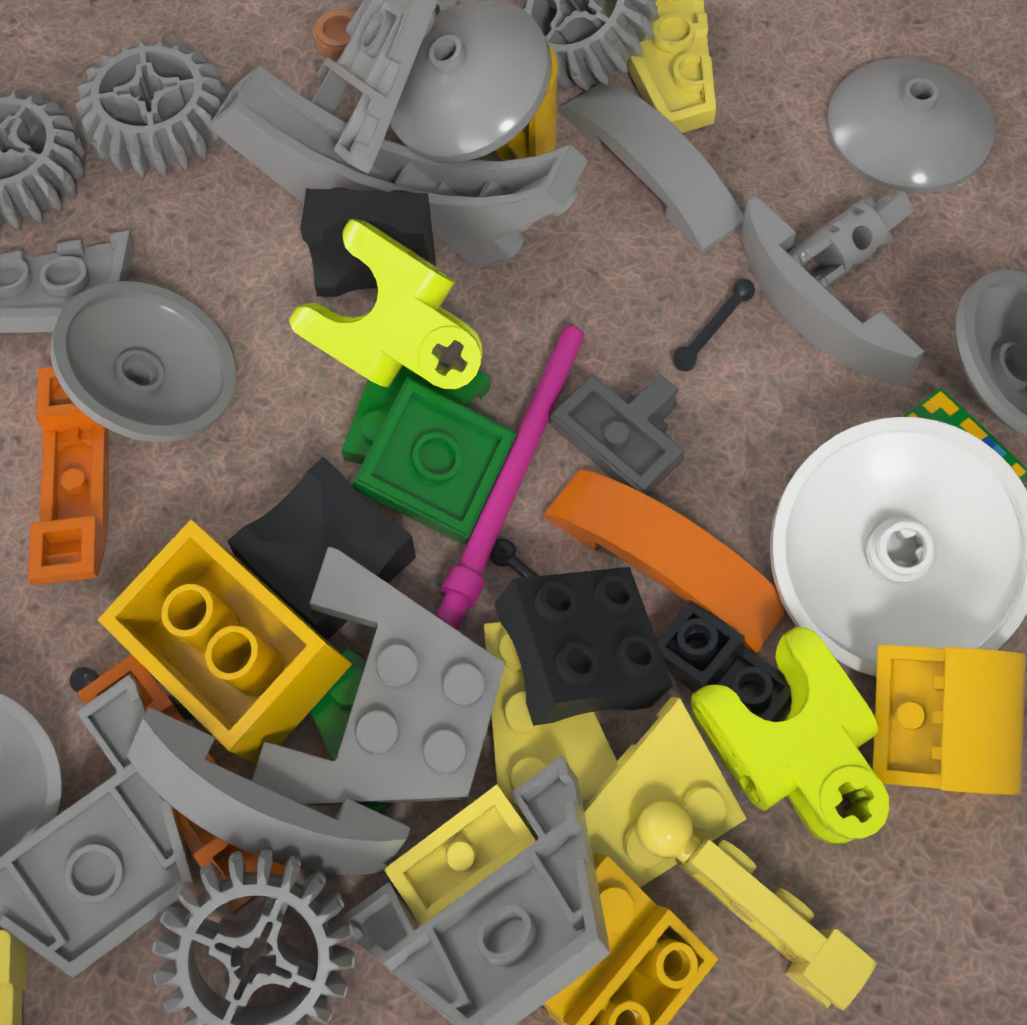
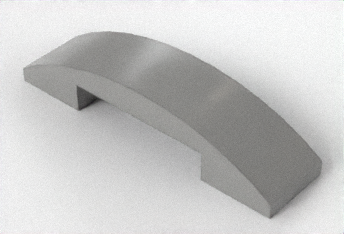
[560,82,744,254]
[741,195,924,388]
[127,707,411,875]

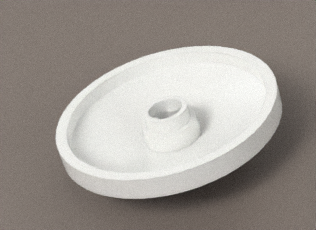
[770,417,1027,678]

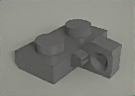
[550,374,684,495]

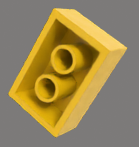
[97,519,352,765]

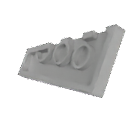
[0,230,134,333]

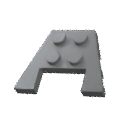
[302,0,438,174]
[252,547,506,807]
[0,675,198,978]
[337,755,611,1025]

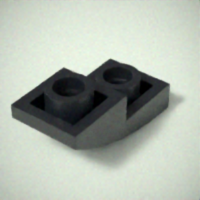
[657,601,792,722]

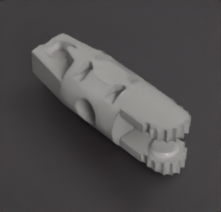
[787,191,914,289]

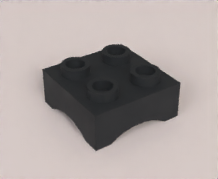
[300,187,436,297]
[227,457,416,640]
[494,567,673,726]

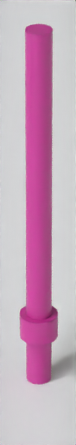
[436,326,585,630]

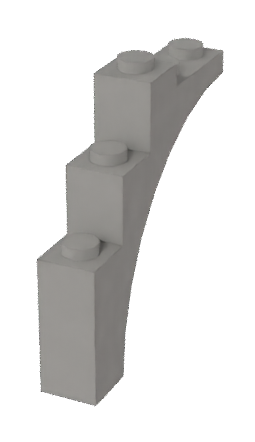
[208,65,588,269]

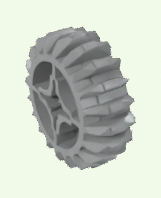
[519,0,660,92]
[76,37,227,178]
[0,88,86,231]
[152,850,355,1025]

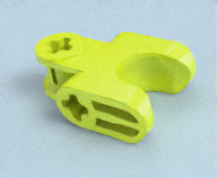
[289,219,482,389]
[691,627,890,844]

